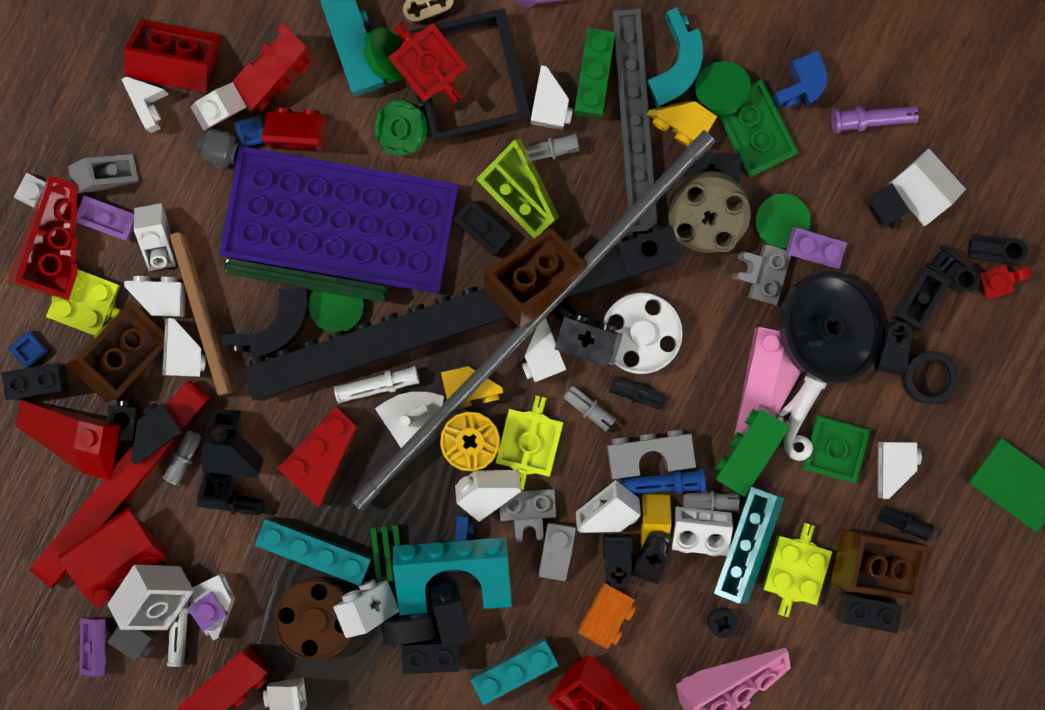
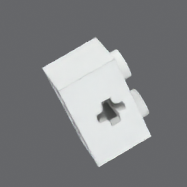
[333,579,399,638]

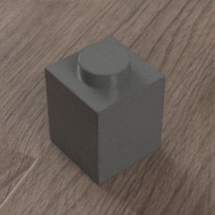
[107,626,156,662]

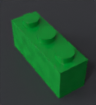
[574,28,615,120]
[714,404,790,497]

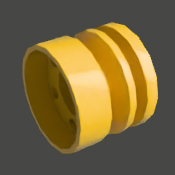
[440,412,500,471]

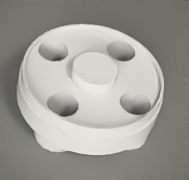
[603,293,683,374]

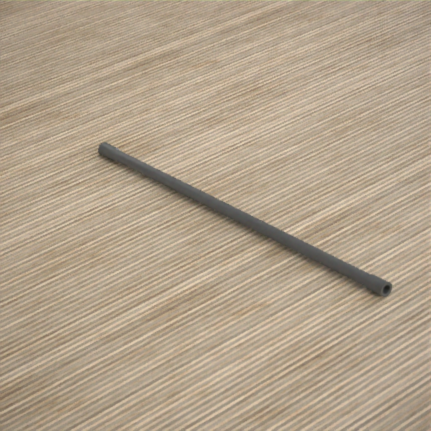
[351,130,716,510]

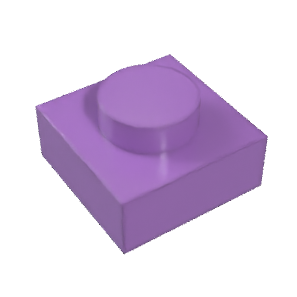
[187,591,228,632]

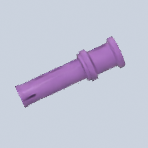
[831,106,919,134]

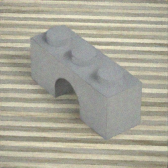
[606,429,696,479]

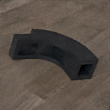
[222,288,310,357]
[197,408,241,510]

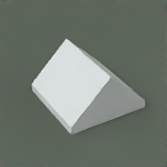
[888,148,966,226]

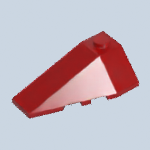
[7,175,77,300]
[16,399,121,480]
[547,654,642,710]

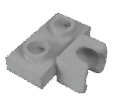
[732,244,791,306]
[500,489,556,542]

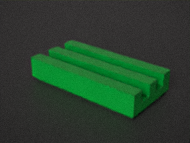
[370,525,401,583]

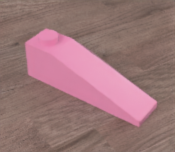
[734,327,801,436]
[676,648,791,710]

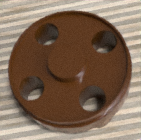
[274,577,352,661]

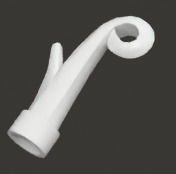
[778,376,827,461]

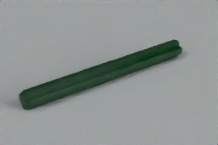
[224,258,387,302]

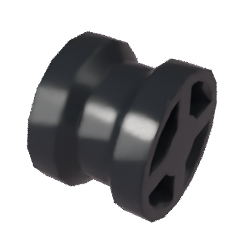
[707,607,737,638]

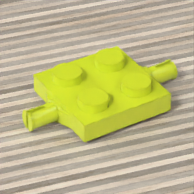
[46,269,121,335]
[496,395,563,490]
[762,523,832,617]

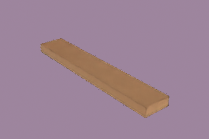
[170,232,232,396]

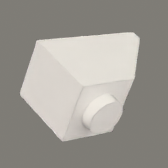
[531,65,573,131]
[191,82,246,131]
[522,318,566,382]
[162,319,205,377]
[878,442,922,499]
[455,470,521,522]
[576,480,641,533]
[263,678,307,710]

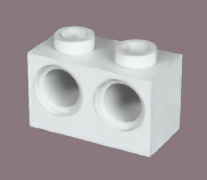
[671,507,733,556]

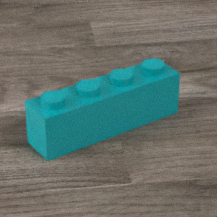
[320,0,386,97]
[714,487,785,604]
[255,517,373,586]

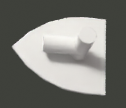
[375,392,444,448]

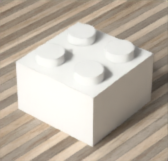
[107,565,194,630]

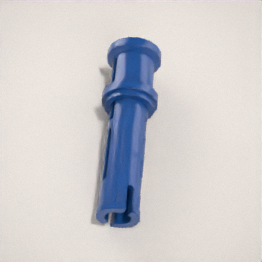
[620,468,706,495]

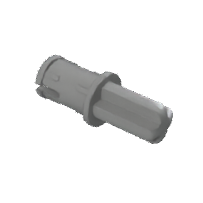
[525,134,580,161]
[564,386,616,432]
[162,430,202,486]
[683,491,740,511]

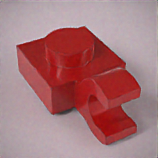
[979,265,1032,300]

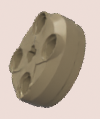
[668,171,751,253]

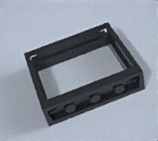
[410,8,531,144]

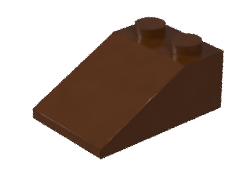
[484,227,588,328]
[66,301,165,403]
[830,529,929,601]

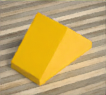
[640,494,671,550]

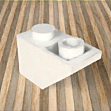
[134,203,176,271]
[124,276,186,317]
[188,573,235,640]

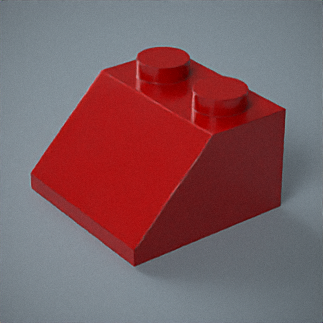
[261,108,327,152]

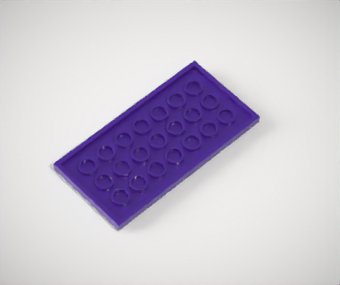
[219,146,459,294]

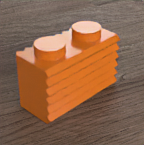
[578,581,637,649]

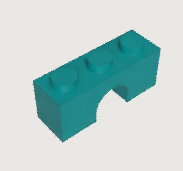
[470,636,559,705]

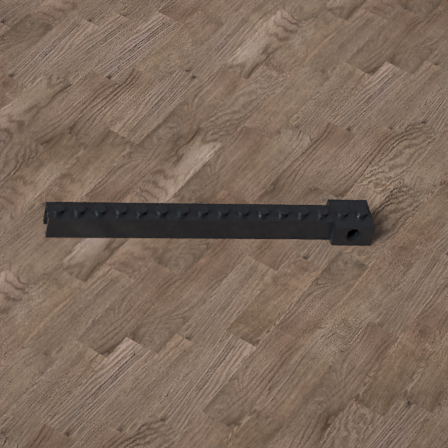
[242,225,683,401]

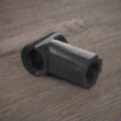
[967,234,1028,265]

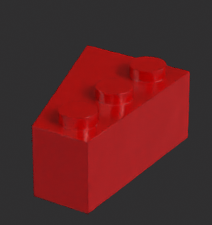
[232,24,313,116]
[278,407,359,507]

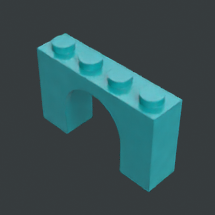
[393,538,512,615]

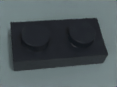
[452,199,513,257]

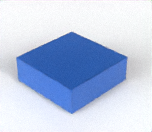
[234,114,264,148]
[8,330,50,368]

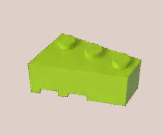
[476,138,560,238]

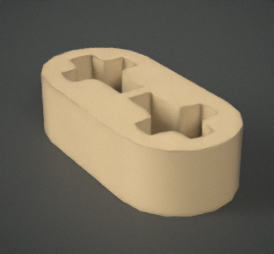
[403,0,454,24]

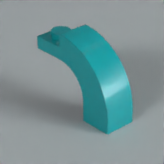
[646,7,703,108]

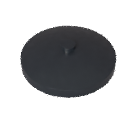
[779,271,883,384]

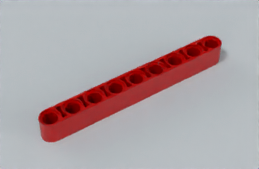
[29,380,212,589]

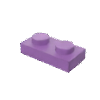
[76,196,134,241]
[785,227,847,269]
[79,617,107,677]

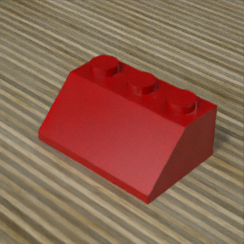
[124,19,221,93]
[58,508,167,608]
[177,644,272,710]

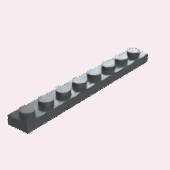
[612,9,657,233]

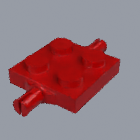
[389,21,468,104]

